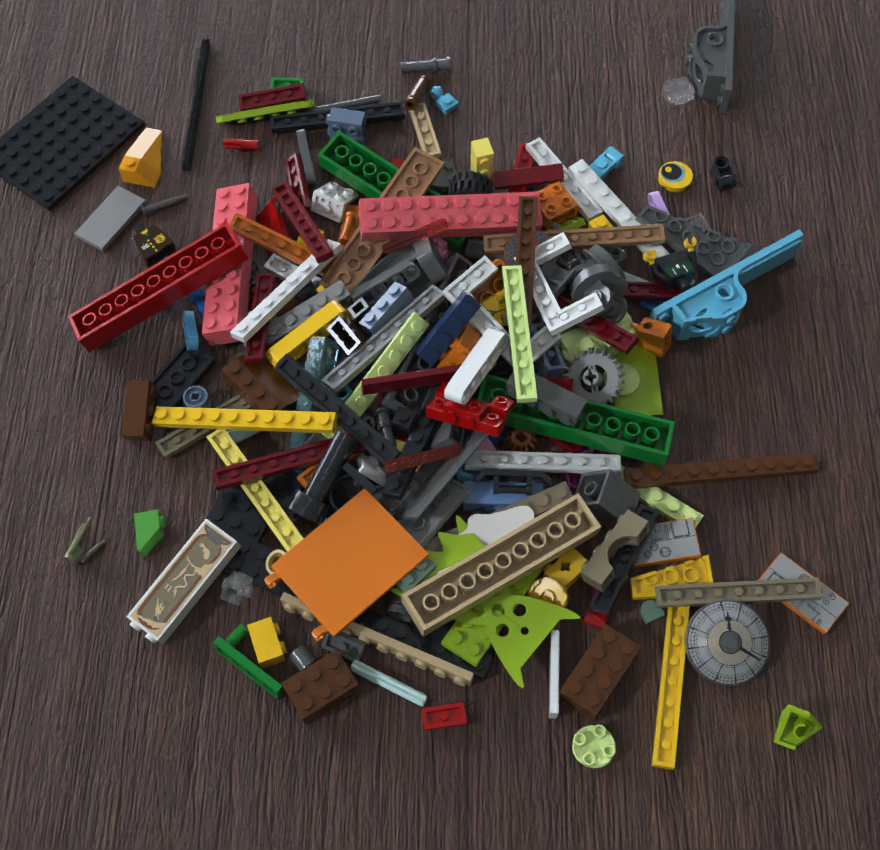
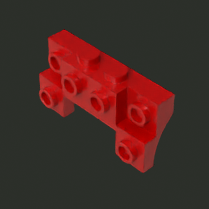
[426,381,515,437]

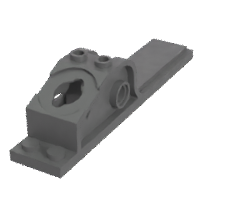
[685,0,735,113]

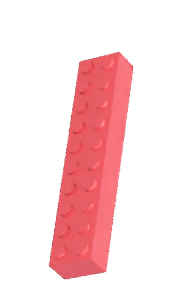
[202,183,257,346]
[358,192,543,241]

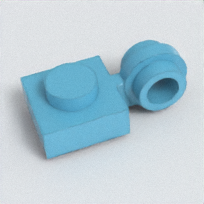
[430,86,459,115]

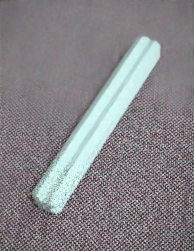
[350,660,427,706]

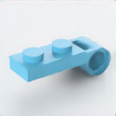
[589,146,626,180]

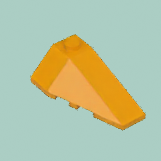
[119,128,162,188]

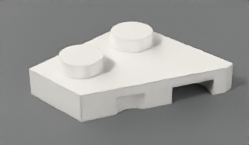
[357,453,388,487]

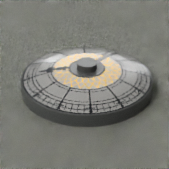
[684,600,770,686]

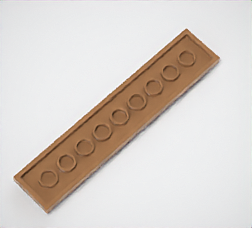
[318,147,445,304]

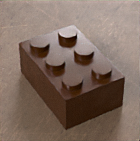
[281,649,360,725]

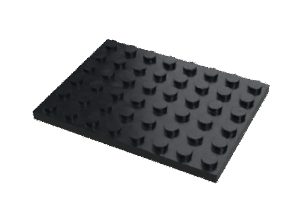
[0,76,145,211]

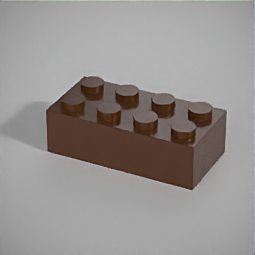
[559,624,641,722]

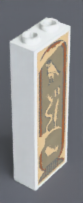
[126,519,241,644]

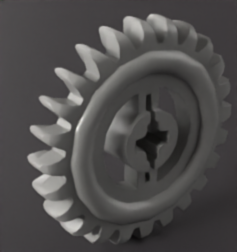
[562,347,625,404]

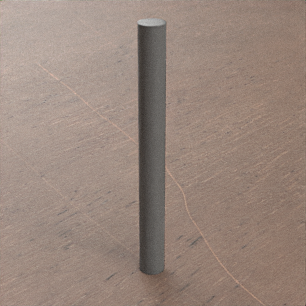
[314,95,380,111]

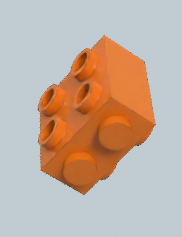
[535,181,578,230]
[436,323,481,368]

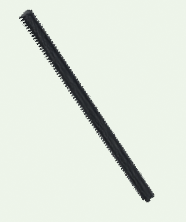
[181,38,210,171]

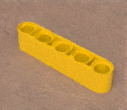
[265,300,349,367]

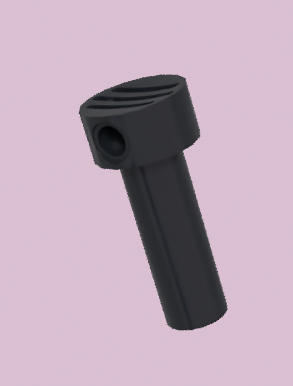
[287,430,358,525]

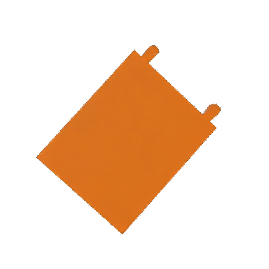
[264,488,429,642]

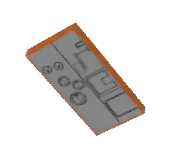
[633,518,701,568]
[759,552,849,635]

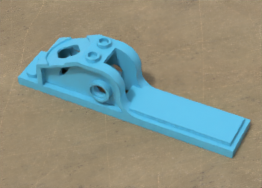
[650,230,804,341]

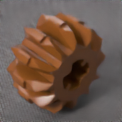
[504,428,537,452]

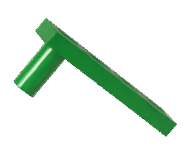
[213,624,283,700]

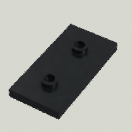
[151,342,216,409]

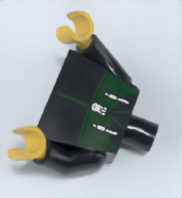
[643,237,697,292]

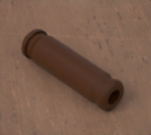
[404,75,430,110]

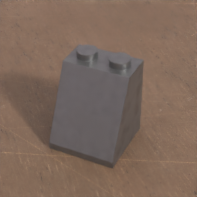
[574,469,641,529]

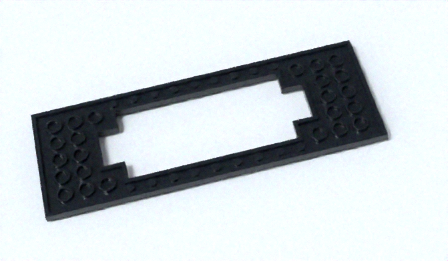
[206,457,507,681]

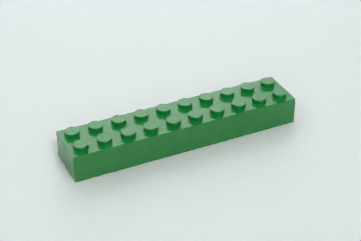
[318,131,474,254]
[477,374,675,465]

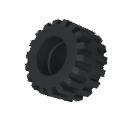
[448,171,494,195]

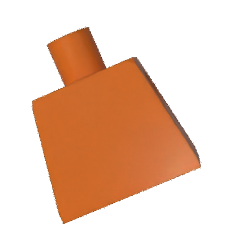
[630,317,672,359]

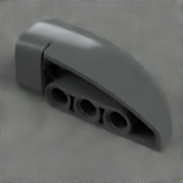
[352,232,449,307]

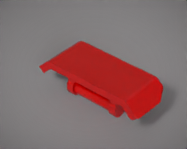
[256,196,295,259]

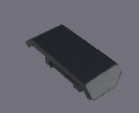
[473,470,552,496]

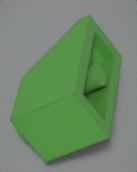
[134,509,166,558]

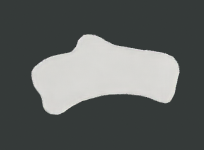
[459,506,534,547]

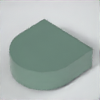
[640,600,665,625]

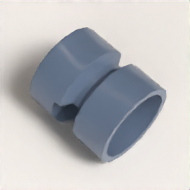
[183,386,212,408]

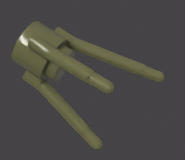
[63,517,105,565]

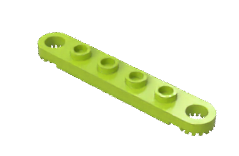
[216,99,316,123]

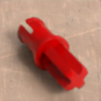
[224,138,258,151]

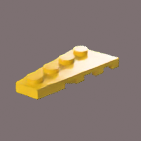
[629,555,713,600]

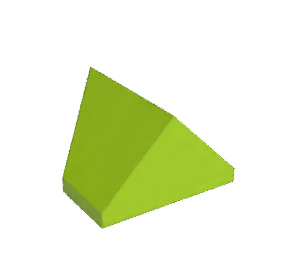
[774,704,823,750]

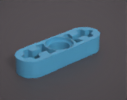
[183,311,199,351]

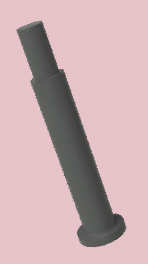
[141,194,188,216]

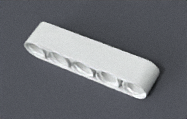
[444,328,509,405]

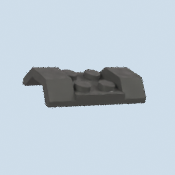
[531,259,576,324]

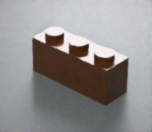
[121,380,158,441]

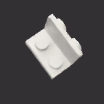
[310,182,359,223]

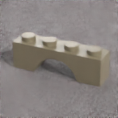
[581,510,650,593]

